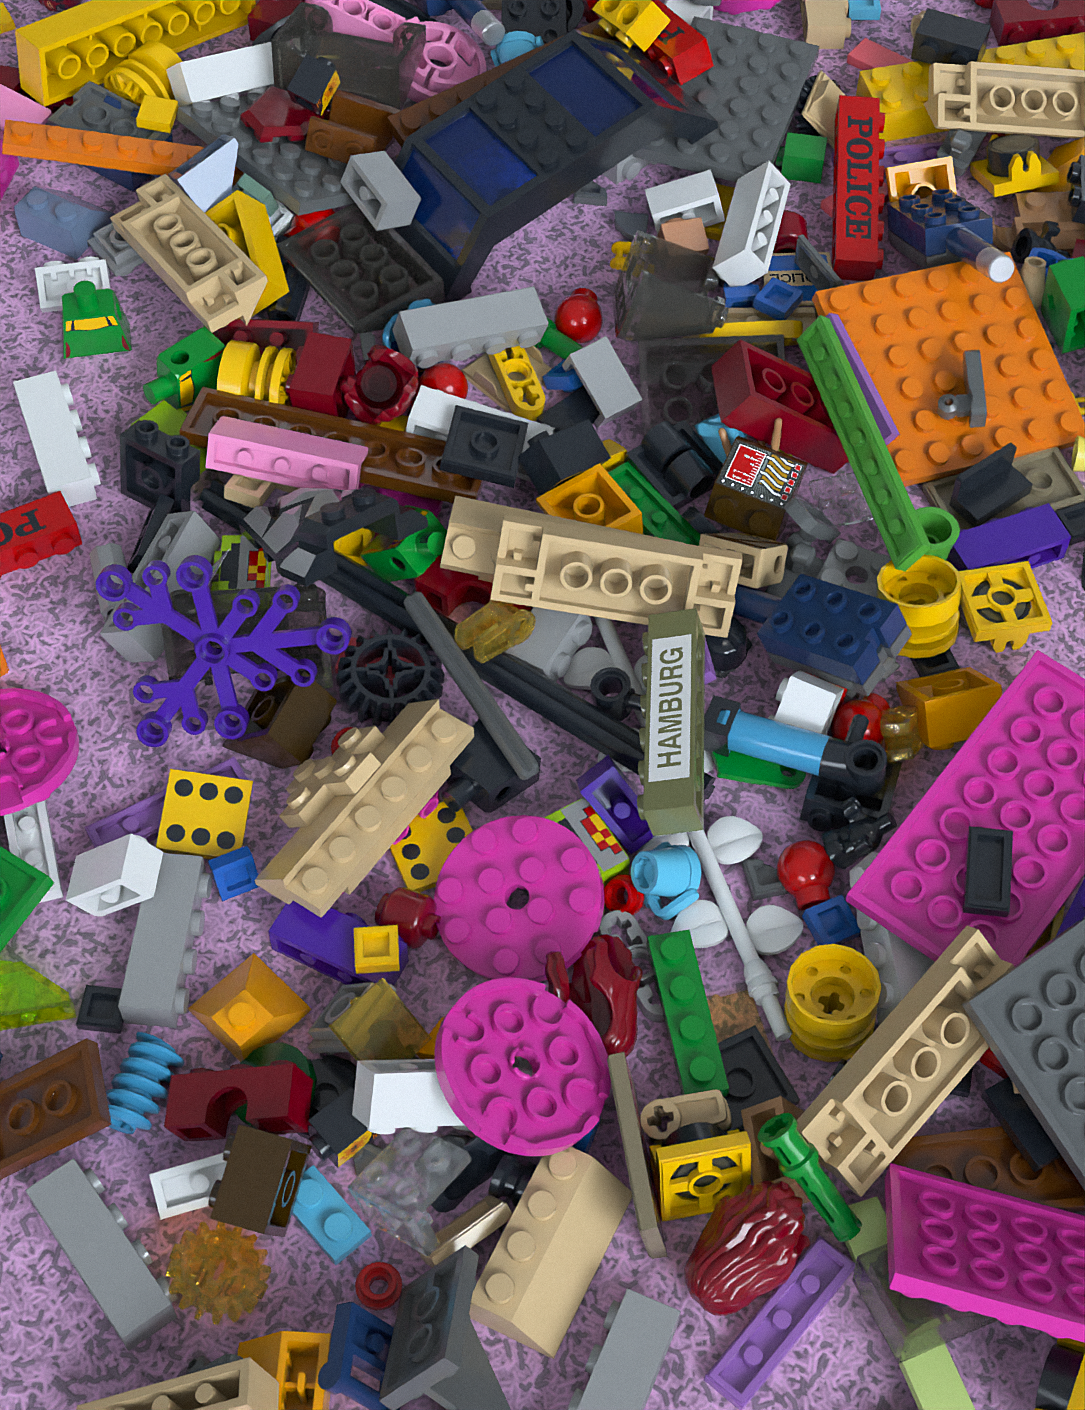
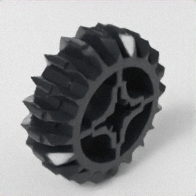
[336,626,445,728]

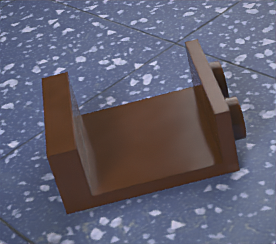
[305,89,401,164]

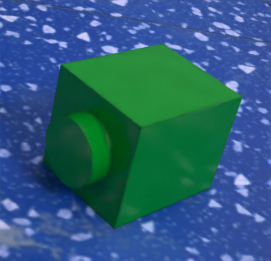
[776,132,828,184]

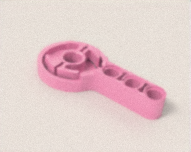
[303,0,487,103]

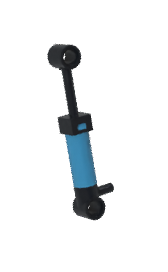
[590,667,887,796]

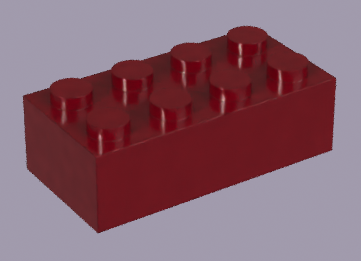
[711,339,849,474]

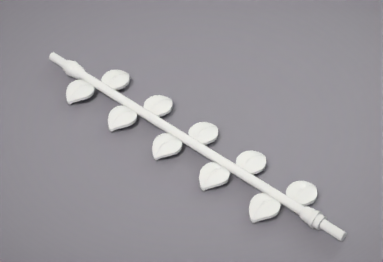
[564,616,803,1041]

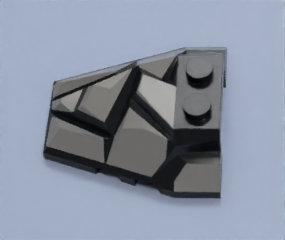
[239,488,428,586]

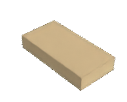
[416,1195,513,1268]

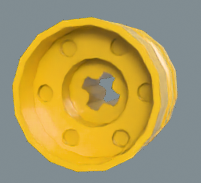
[103,40,183,107]
[217,340,296,406]
[876,554,961,658]
[784,944,881,1063]

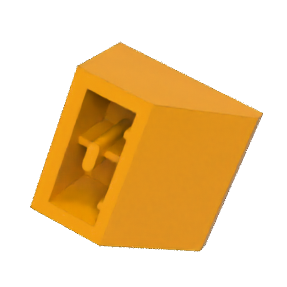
[237,1331,331,1410]

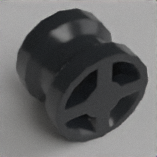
[488,1152,537,1207]

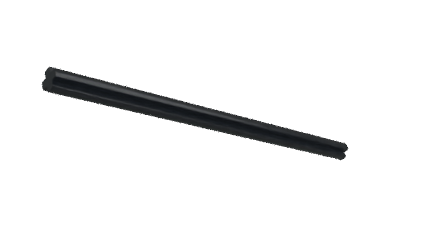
[199,479,716,801]

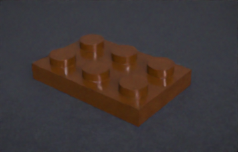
[0,1038,112,1180]

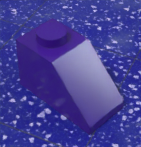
[576,755,655,855]

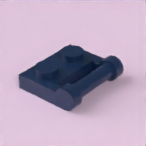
[318,1302,401,1410]

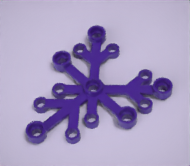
[96,555,352,747]

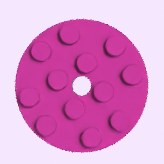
[0,688,79,816]
[434,815,604,982]
[434,978,611,1156]

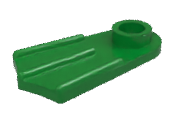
[710,751,806,789]

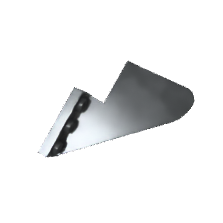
[379,1245,511,1410]

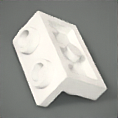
[35,257,111,313]

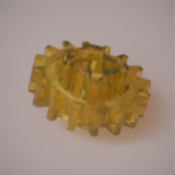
[166,1221,271,1324]

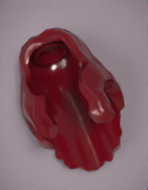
[340,344,418,426]
[545,934,643,1058]
[684,1180,811,1316]

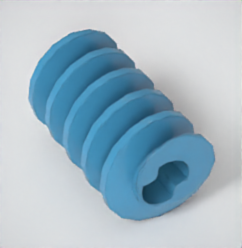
[106,1032,185,1134]

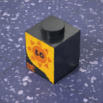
[287,54,341,116]
[307,1087,380,1168]

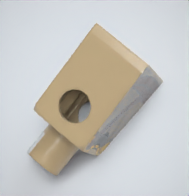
[699,533,788,588]

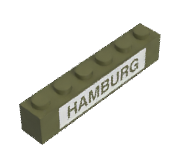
[637,608,705,836]

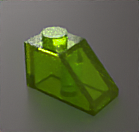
[0,961,76,1031]

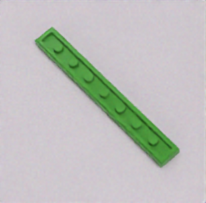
[797,315,932,572]

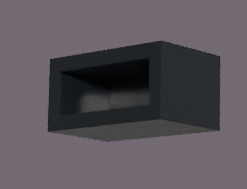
[911,8,991,65]
[518,419,611,496]

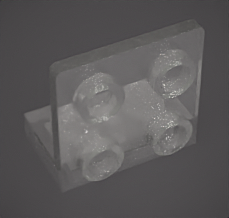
[347,1127,472,1257]

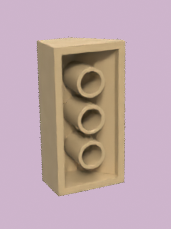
[469,1147,632,1359]

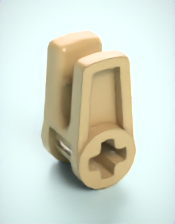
[640,1090,732,1146]

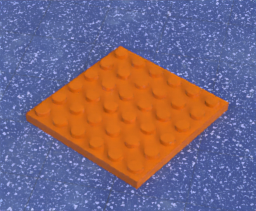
[812,251,1085,487]

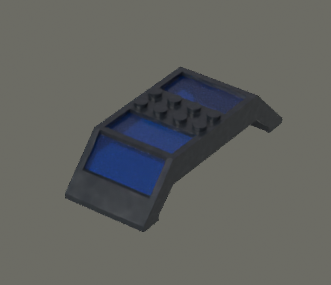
[365,29,718,304]

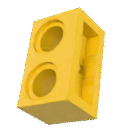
[592,0,671,52]

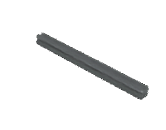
[404,591,539,780]

